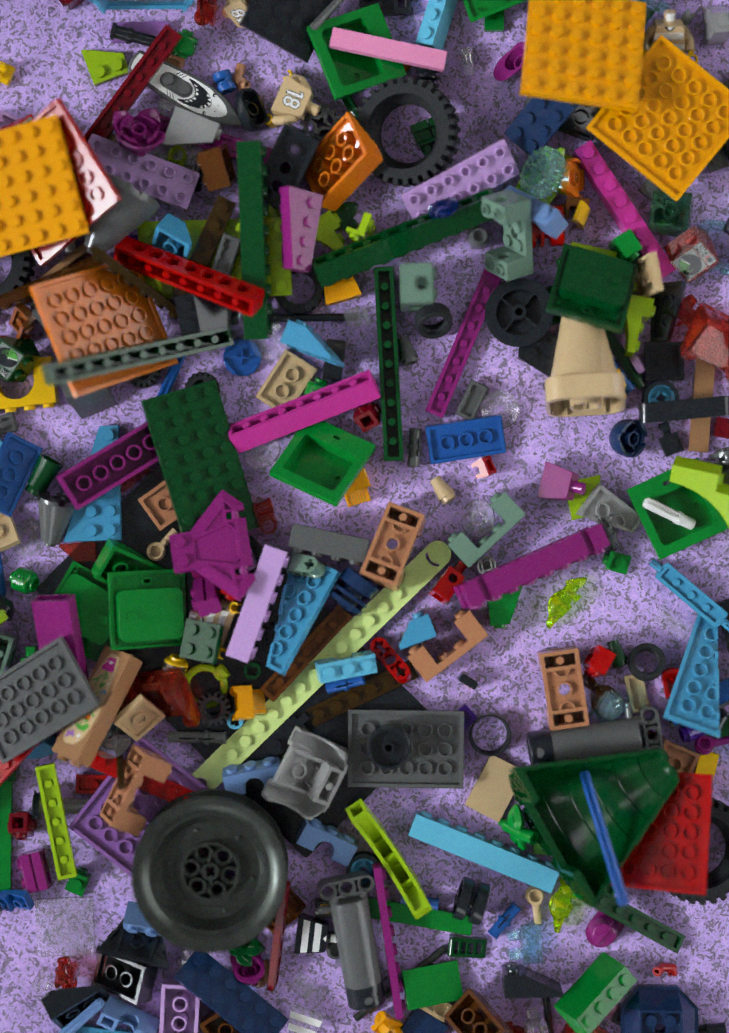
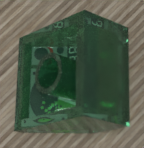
[648,191,694,237]

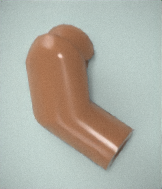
[233,63,251,90]

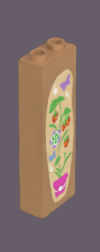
[51,646,143,768]

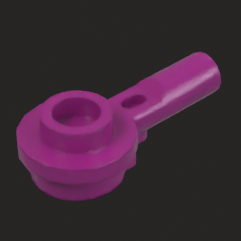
[694,736,729,755]

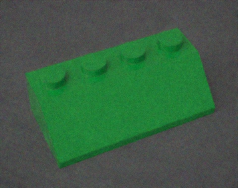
[554,952,637,1033]

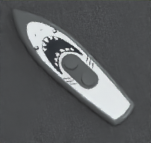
[127,50,241,126]

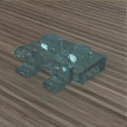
[507,923,543,965]

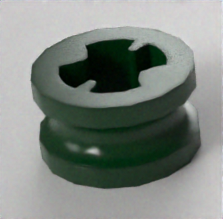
[244,662,261,680]

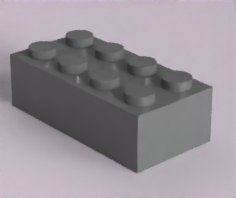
[288,524,370,566]

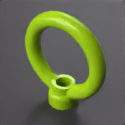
[182,664,230,709]

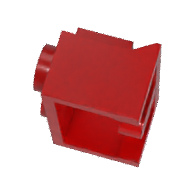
[582,645,616,678]

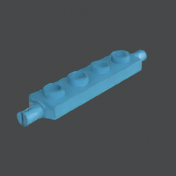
[649,558,729,631]

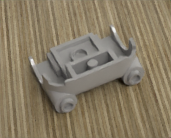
[261,726,348,820]

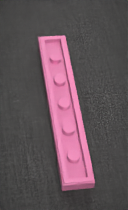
[329,27,447,72]

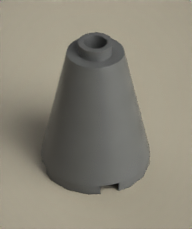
[38,492,75,547]

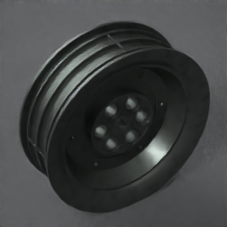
[131,789,288,952]

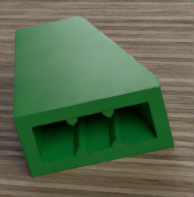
[487,586,523,629]

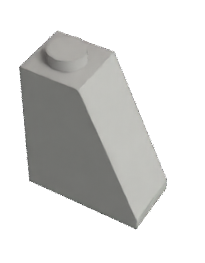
[702,5,729,46]
[162,106,223,146]

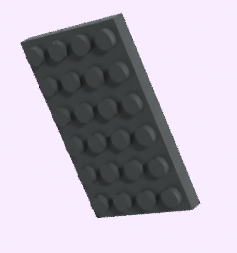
[0,637,101,764]
[348,709,464,789]

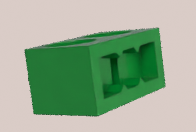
[608,229,642,262]

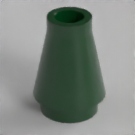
[607,639,628,669]

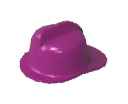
[493,41,525,81]
[585,911,625,948]
[230,946,265,987]

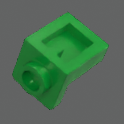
[602,550,632,575]
[64,867,92,897]

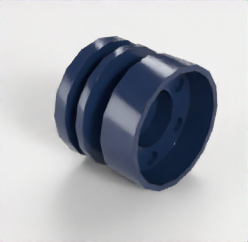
[330,566,379,616]

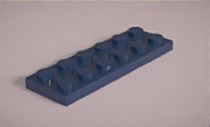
[174,951,289,1033]

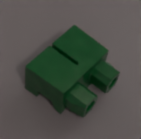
[410,118,436,157]

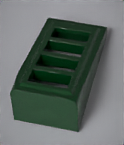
[447,934,487,958]

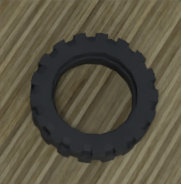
[275,266,324,314]

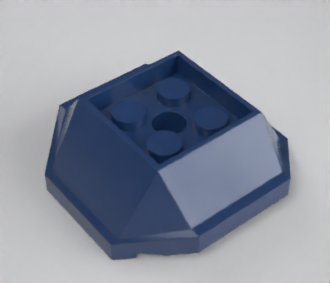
[620,984,698,1033]

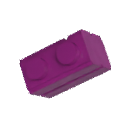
[190,577,222,617]
[17,848,53,893]

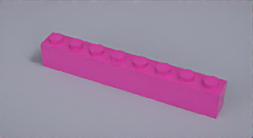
[572,140,676,279]
[228,369,381,453]

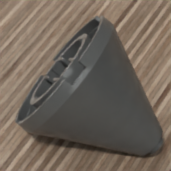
[85,172,160,255]

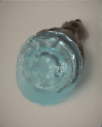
[582,675,625,721]

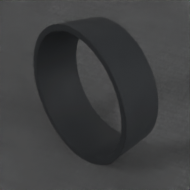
[469,714,511,757]

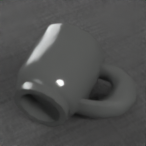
[466,227,489,250]

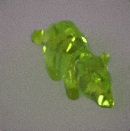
[546,577,587,629]
[548,878,577,933]

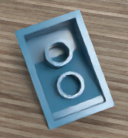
[280,319,345,368]

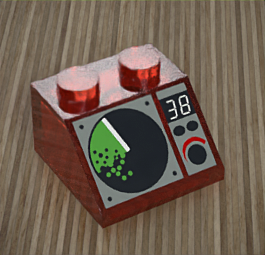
[664,225,721,283]

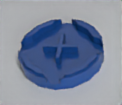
[223,339,261,377]

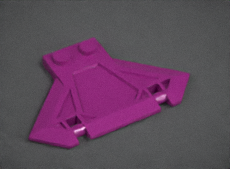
[169,490,256,601]

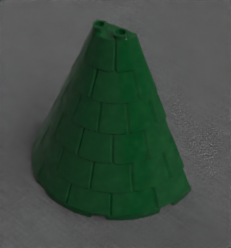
[508,748,680,908]

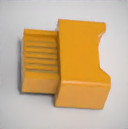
[344,468,371,507]
[229,685,266,721]

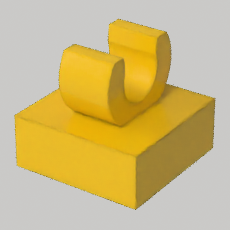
[0,61,16,86]

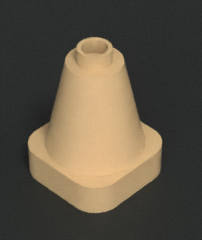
[545,317,626,417]

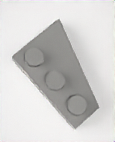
[576,483,641,533]

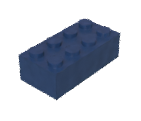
[504,97,580,159]

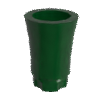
[25,453,63,497]

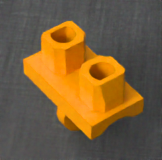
[370,1011,404,1033]

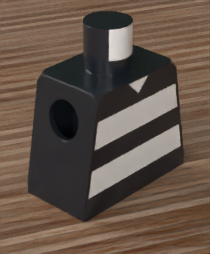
[294,913,337,954]

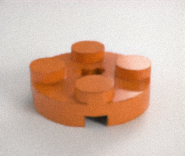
[560,158,585,198]

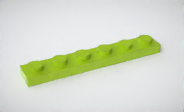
[35,762,78,880]

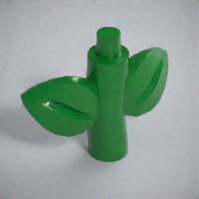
[498,803,539,851]

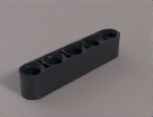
[638,396,729,423]

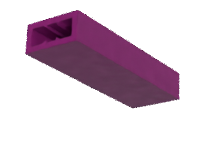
[31,594,89,680]

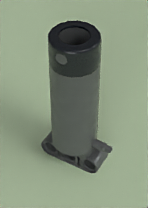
[526,701,664,765]
[315,870,386,1011]

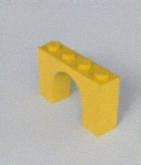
[0,356,60,413]

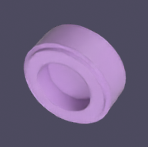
[630,354,646,374]

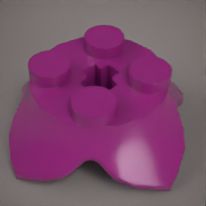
[112,108,166,157]

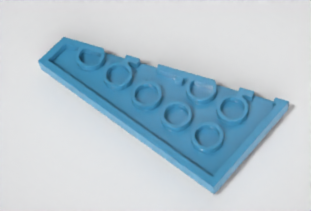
[64,425,122,542]
[266,551,340,676]
[663,614,720,738]

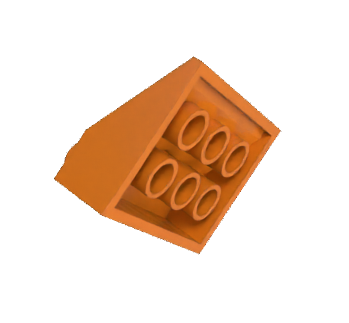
[305,111,384,212]

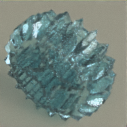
[518,146,567,200]

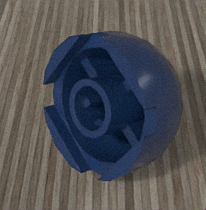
[609,419,647,458]

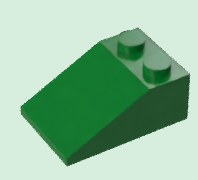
[91,538,163,584]

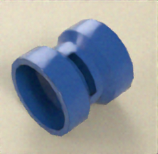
[212,69,236,95]

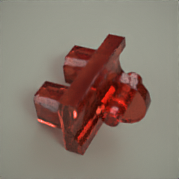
[194,0,218,27]
[677,294,710,330]
[54,955,78,989]

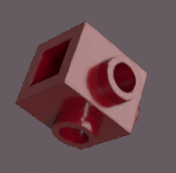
[353,402,382,432]
[7,811,37,840]

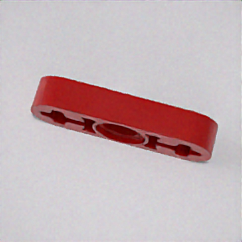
[370,637,412,683]

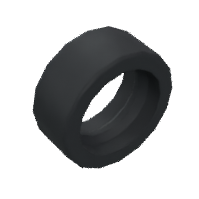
[414,303,453,339]
[627,643,666,681]

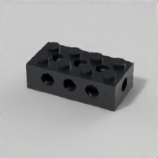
[264,123,322,208]

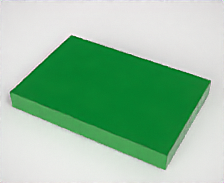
[401,960,463,1010]

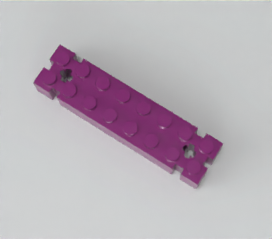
[453,523,610,610]

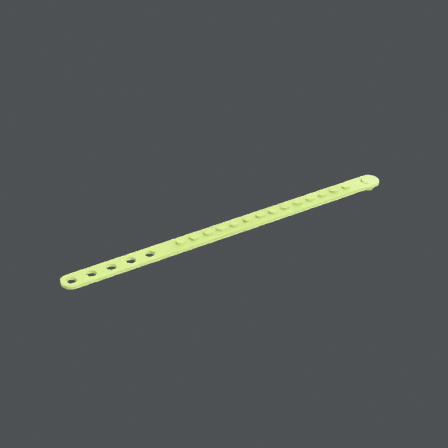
[192,541,451,789]

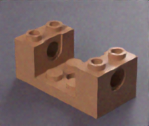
[360,502,426,592]
[407,608,488,683]
[537,646,589,731]
[99,744,172,837]

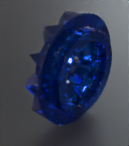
[428,197,459,219]

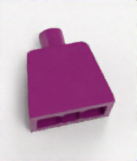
[537,462,586,501]

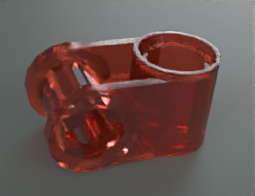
[252,497,278,535]

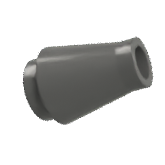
[397,336,418,366]

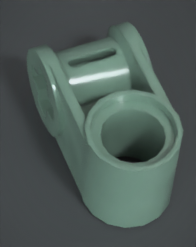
[286,552,325,579]

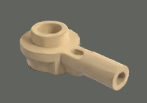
[146,528,178,561]
[525,886,544,924]

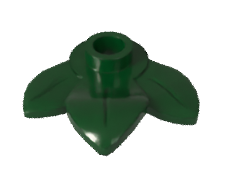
[330,202,358,231]
[228,935,265,967]

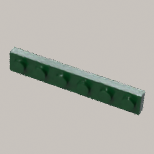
[581,891,686,954]

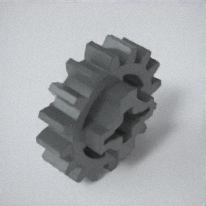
[300,103,340,140]

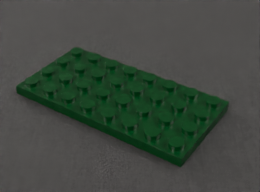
[140,380,260,533]

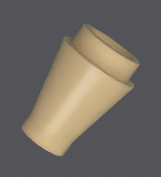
[430,476,456,505]

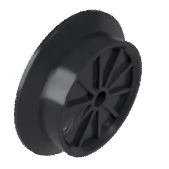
[485,278,554,347]

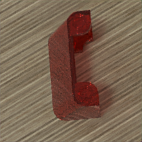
[679,302,729,381]
[118,668,201,727]

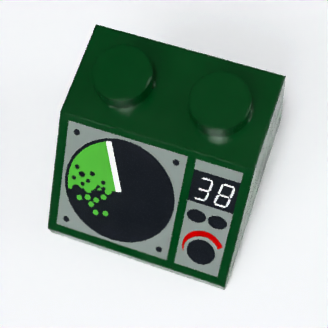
[0,337,41,382]

